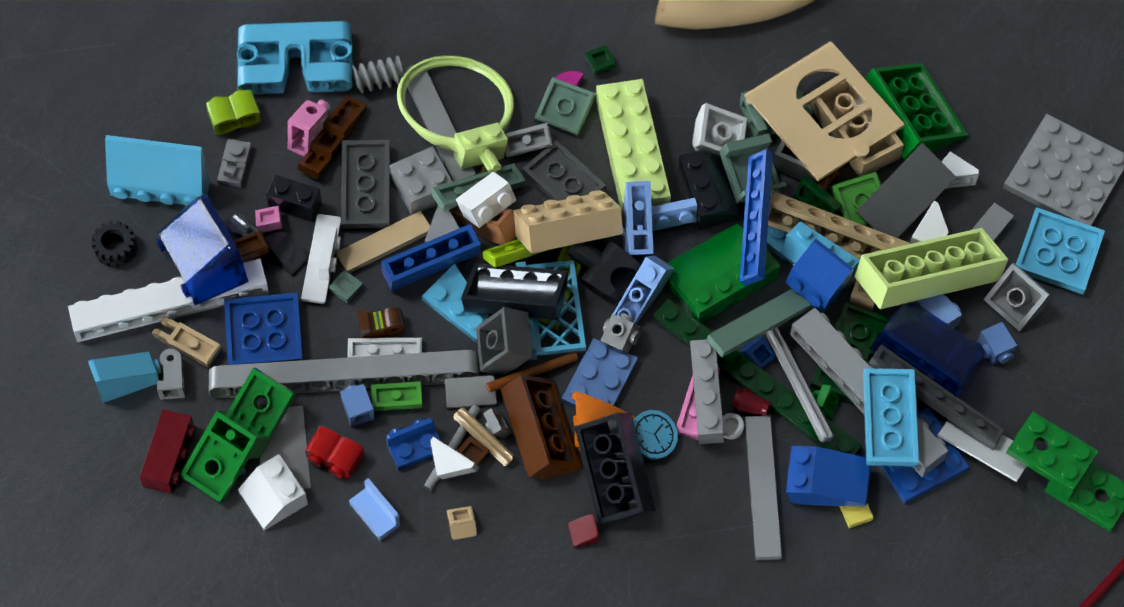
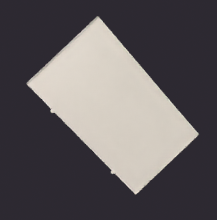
[937,420,1027,482]

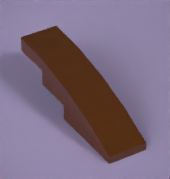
[298,95,367,179]

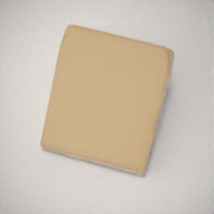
[447,506,477,540]

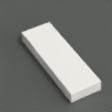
[348,337,422,357]

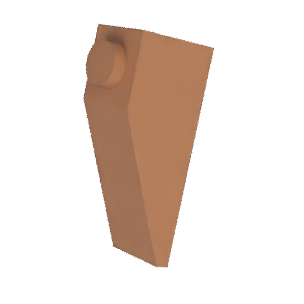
[449,206,516,245]

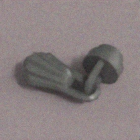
[228,213,259,236]

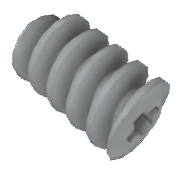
[352,56,403,94]

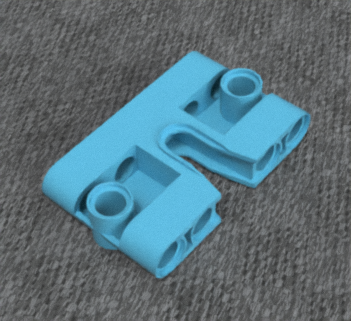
[237,21,353,94]

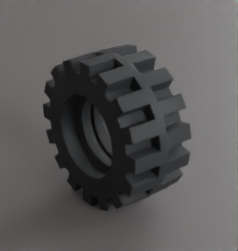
[91,221,137,268]

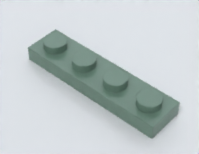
[431,163,526,211]

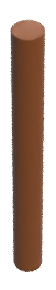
[486,352,578,393]

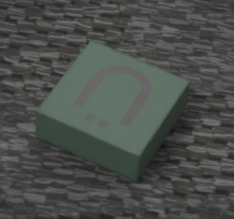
[329,270,363,304]

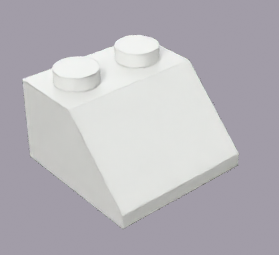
[238,454,308,531]

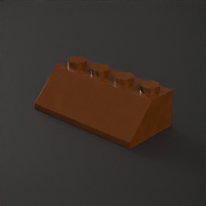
[501,375,583,479]

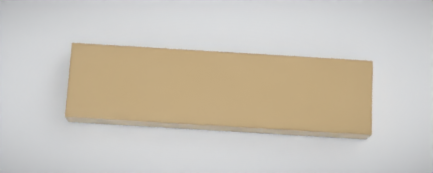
[335,210,430,274]

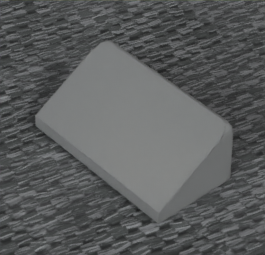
[505,123,553,157]
[445,376,496,409]

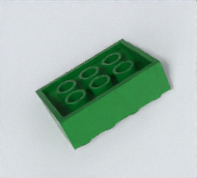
[864,63,968,160]
[666,223,780,323]

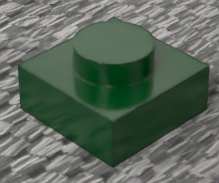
[585,45,616,76]

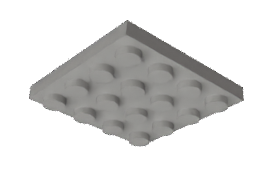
[1003,114,1124,226]

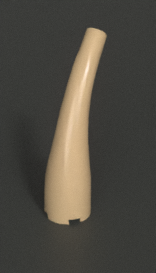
[655,0,815,29]

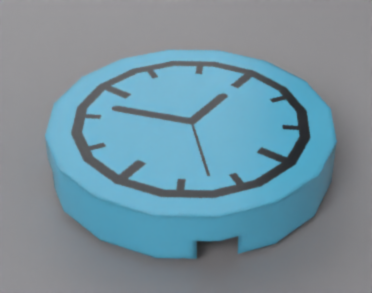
[633,410,678,460]

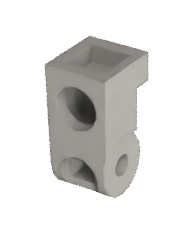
[157,349,185,400]

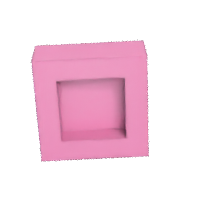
[255,206,282,233]

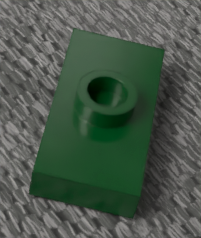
[793,176,842,215]

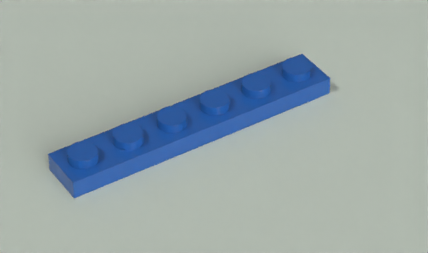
[739,149,773,286]

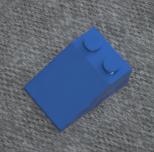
[786,446,871,507]

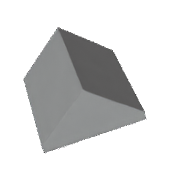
[983,263,1050,332]

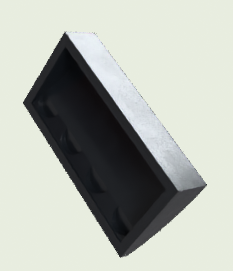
[461,263,568,320]

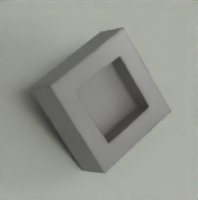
[483,408,512,439]

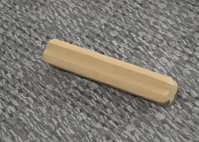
[454,407,514,466]

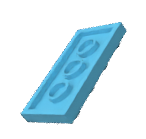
[863,368,919,466]

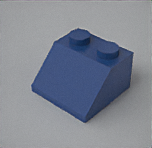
[785,239,854,313]

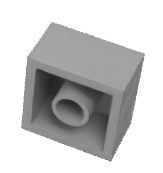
[390,146,453,215]

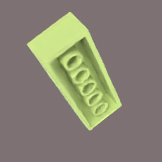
[596,79,671,218]
[854,228,1008,309]

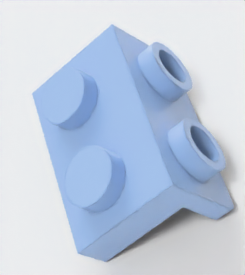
[651,198,697,231]

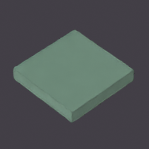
[534,77,596,137]

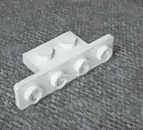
[301,214,341,304]

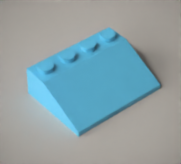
[105,135,210,208]

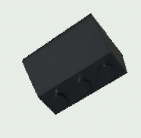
[678,150,744,230]

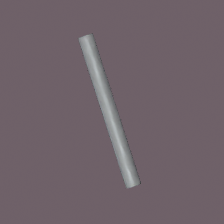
[423,405,481,492]

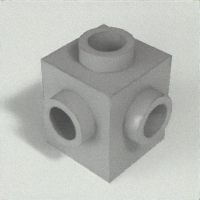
[600,313,640,353]

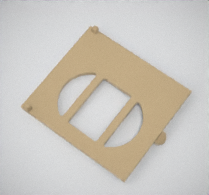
[744,42,905,181]

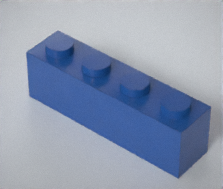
[381,224,481,292]

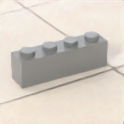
[690,339,724,445]

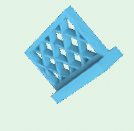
[516,260,586,360]

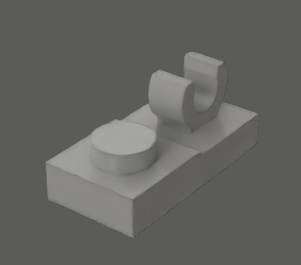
[217,139,252,188]

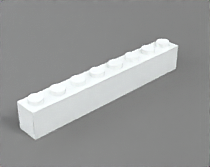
[68,259,269,342]

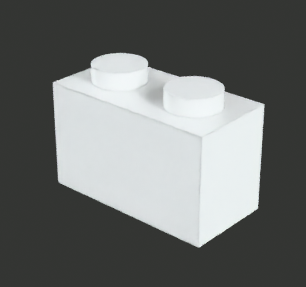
[456,172,516,228]

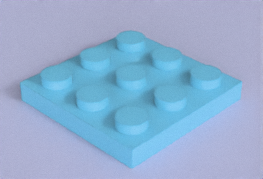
[1016,207,1105,295]

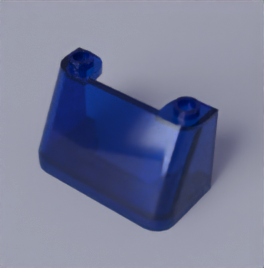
[155,193,249,305]
[869,301,985,397]

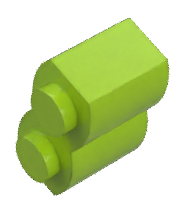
[206,90,261,135]

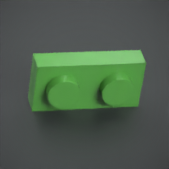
[371,381,422,411]

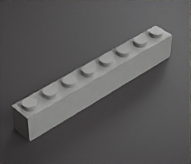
[790,308,948,477]

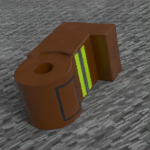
[357,307,405,338]

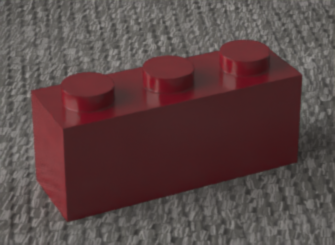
[139,409,196,493]

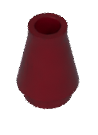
[733,388,771,416]

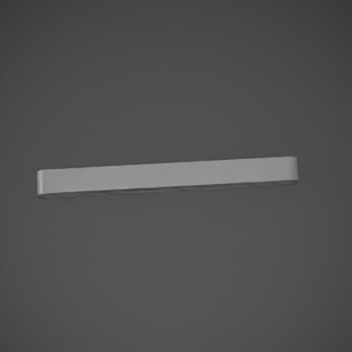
[209,350,479,398]

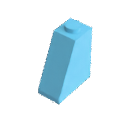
[88,352,162,403]

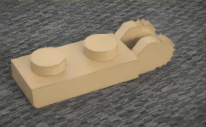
[152,316,222,368]

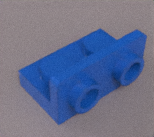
[386,418,441,471]

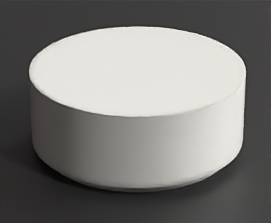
[722,413,744,439]

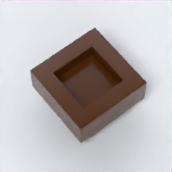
[456,436,490,466]

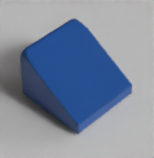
[739,337,777,369]

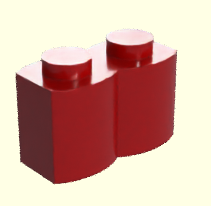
[305,426,365,479]

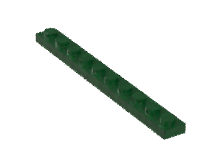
[652,299,862,455]

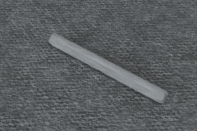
[765,327,834,443]

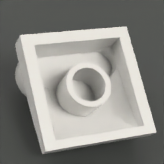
[692,103,747,156]

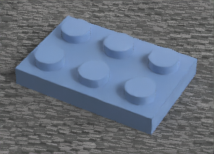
[561,338,638,409]

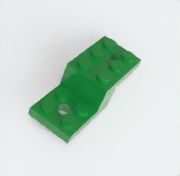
[180,368,296,502]
[1006,412,1124,531]

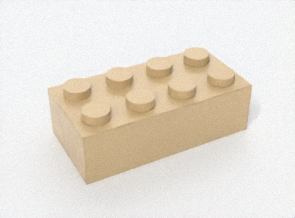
[810,81,904,177]
[513,191,623,253]

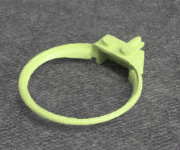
[397,56,514,173]

